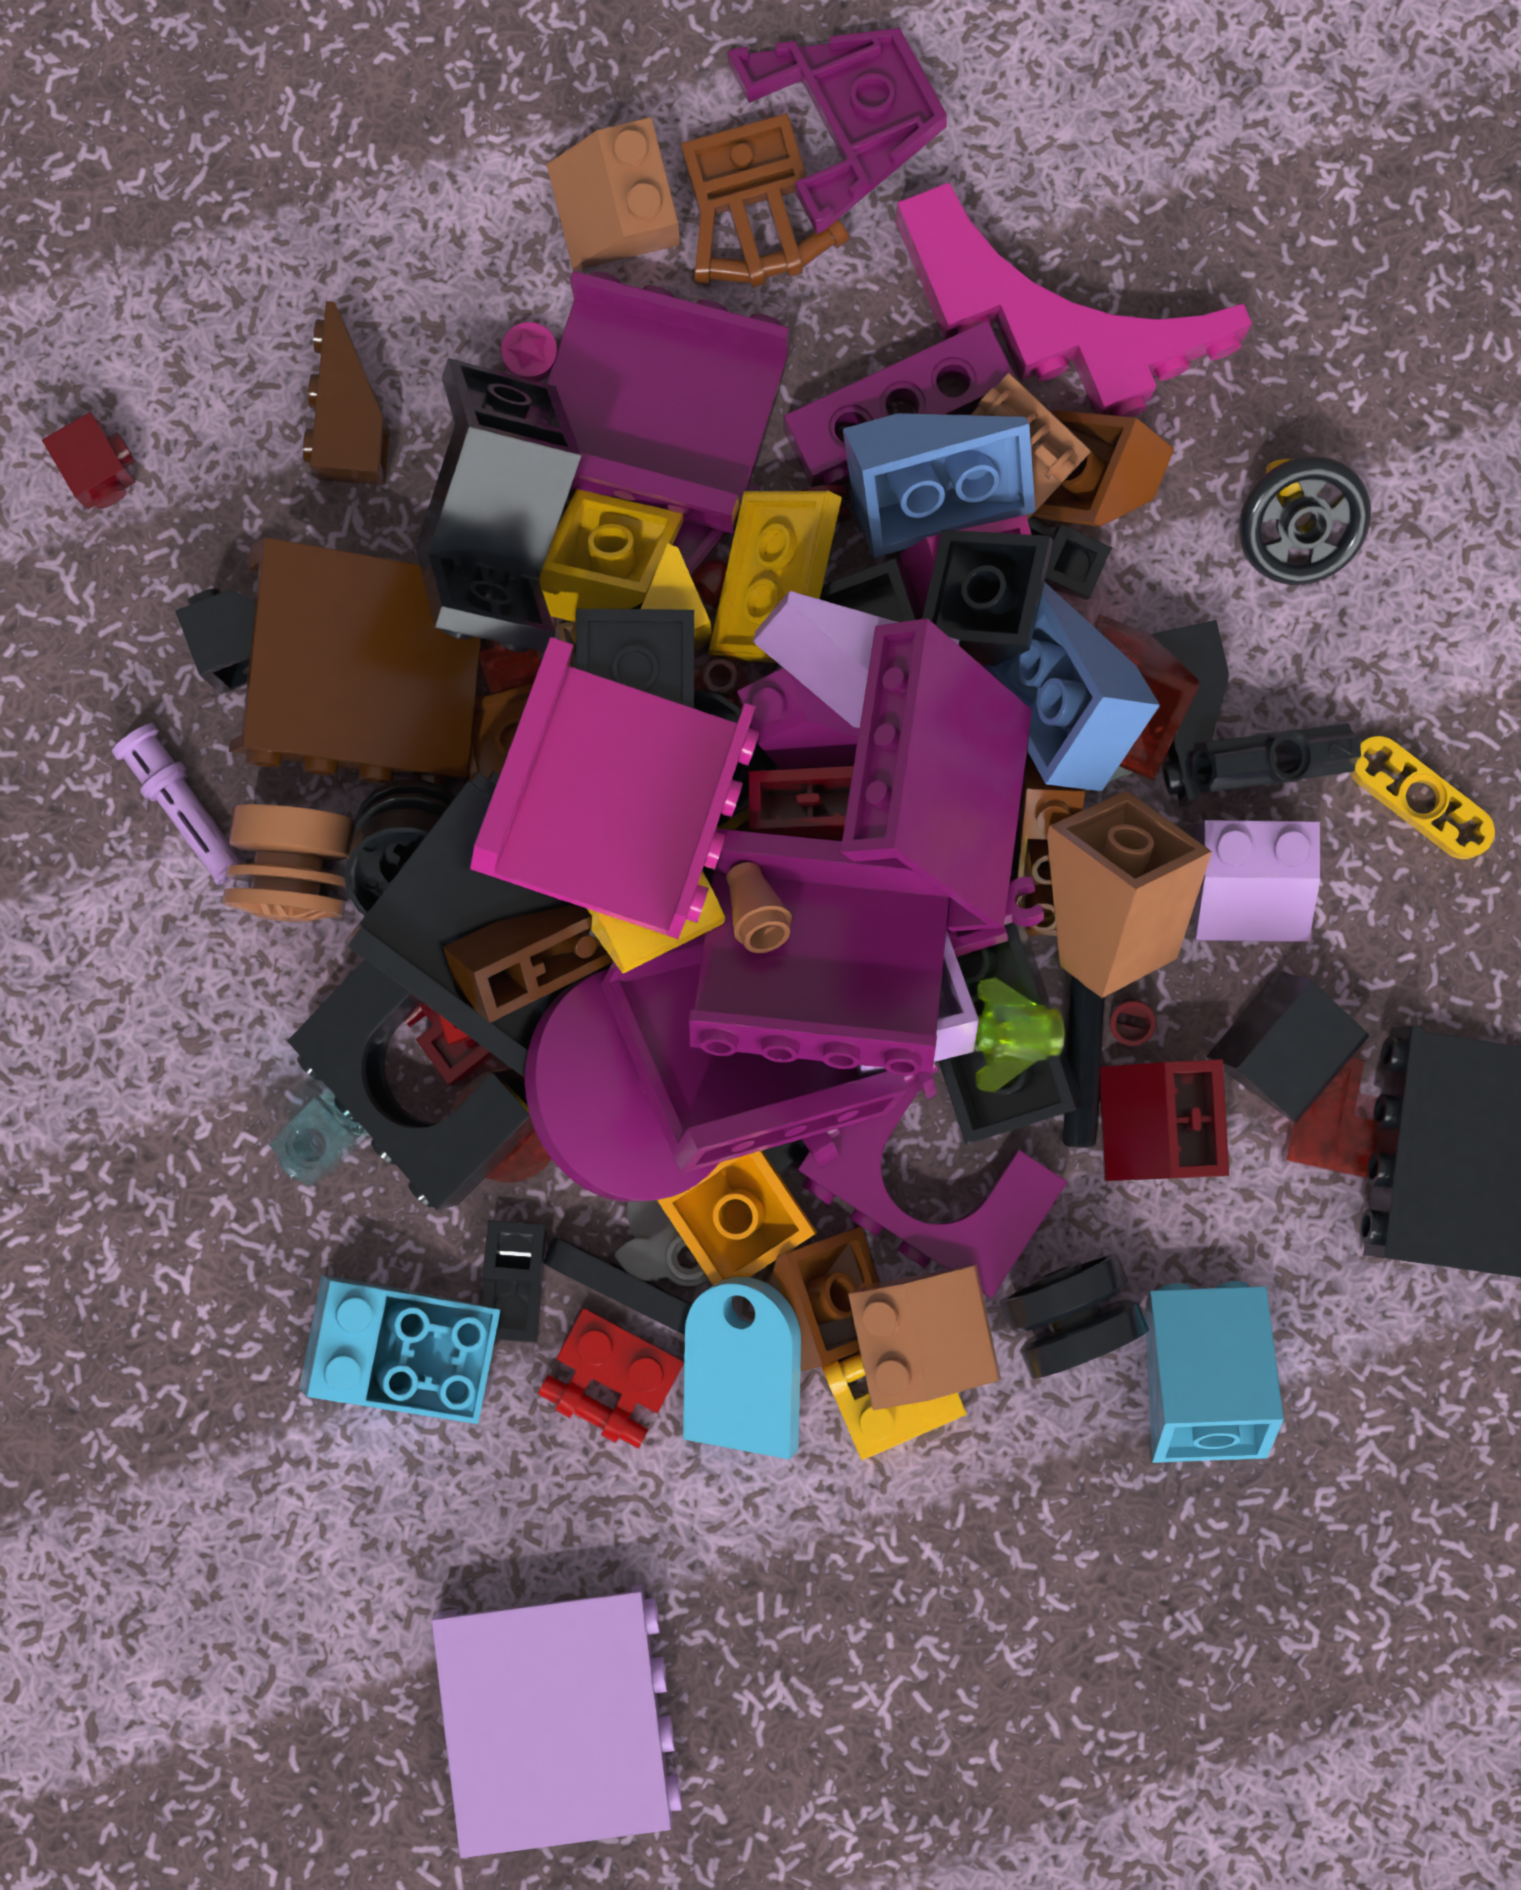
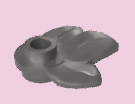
[615,1200,708,1287]

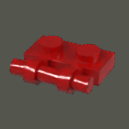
[537,1307,684,1449]

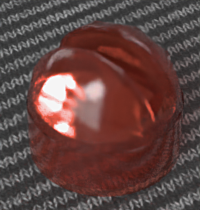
[691,560,728,609]

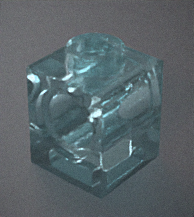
[269,1090,368,1186]

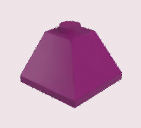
[737,668,859,770]

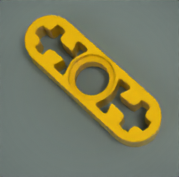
[1350,736,1495,859]

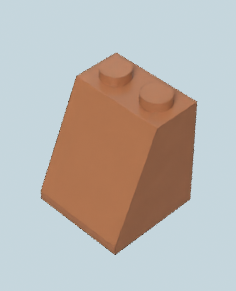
[1047,790,1212,998]

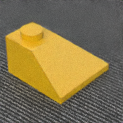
[539,489,683,622]

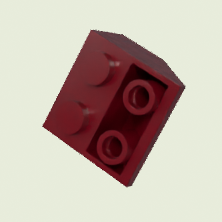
[749,766,854,841]
[1099,1059,1230,1181]

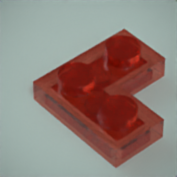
[1282,1058,1379,1179]

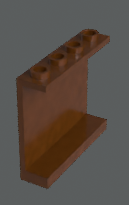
[229,537,481,789]

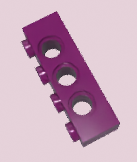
[783,321,1016,487]

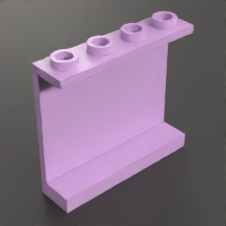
[431,1584,682,1858]

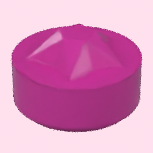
[501,322,558,381]

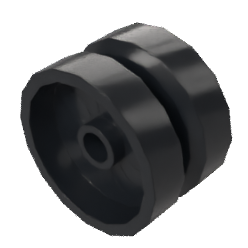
[999,1253,1149,1379]

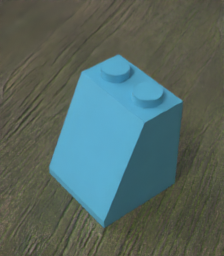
[1145,1281,1284,1463]

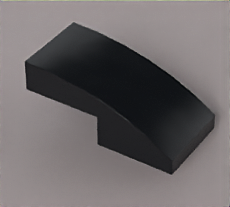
[1028,516,1112,600]
[482,1220,546,1344]

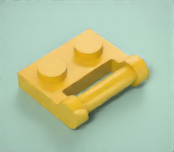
[821,1353,967,1461]

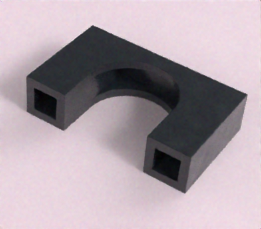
[287,960,534,1211]

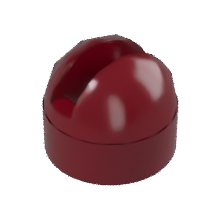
[1109,998,1156,1046]

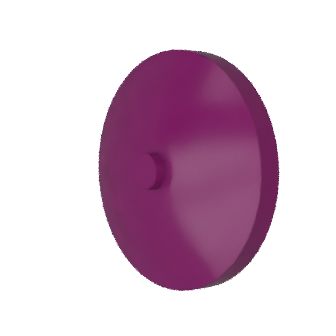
[525,969,719,1202]

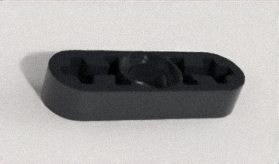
[543,1236,693,1335]

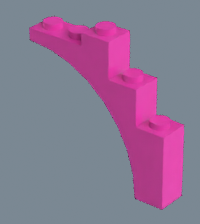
[895,182,1252,417]

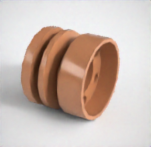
[222,804,354,923]

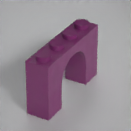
[797,1080,1067,1299]

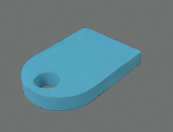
[683,1277,801,1460]

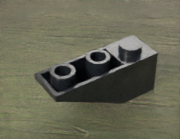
[1137,620,1229,807]

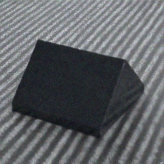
[922,530,1053,666]
[1206,970,1369,1124]

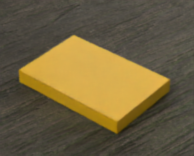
[708,491,842,663]

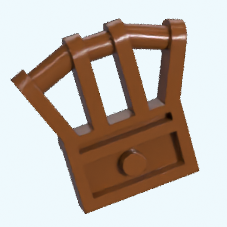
[681,113,849,288]

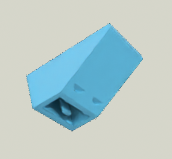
[299,1275,500,1424]

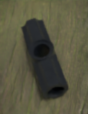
[1188,723,1361,793]

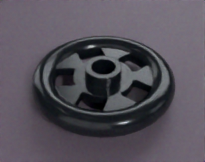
[1239,456,1371,585]

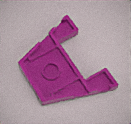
[727,28,947,234]

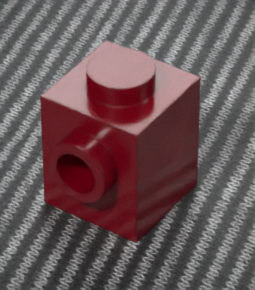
[42,412,136,510]

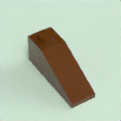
[443,904,613,1023]

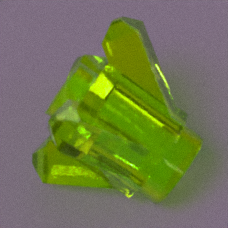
[974,978,1064,1092]

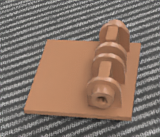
[971,373,1091,520]

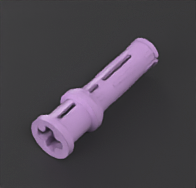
[112,723,246,885]

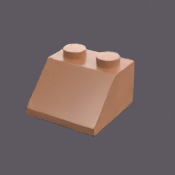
[547,117,680,271]
[848,1264,1001,1410]

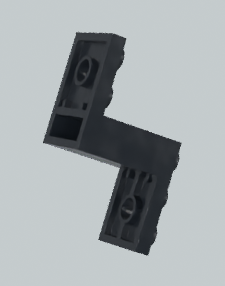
[415,358,582,652]

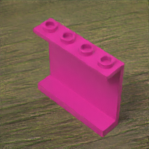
[470,637,760,939]

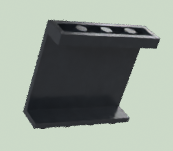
[345,770,613,1078]
[1359,1026,1521,1278]

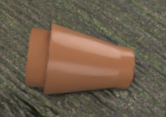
[726,862,792,953]

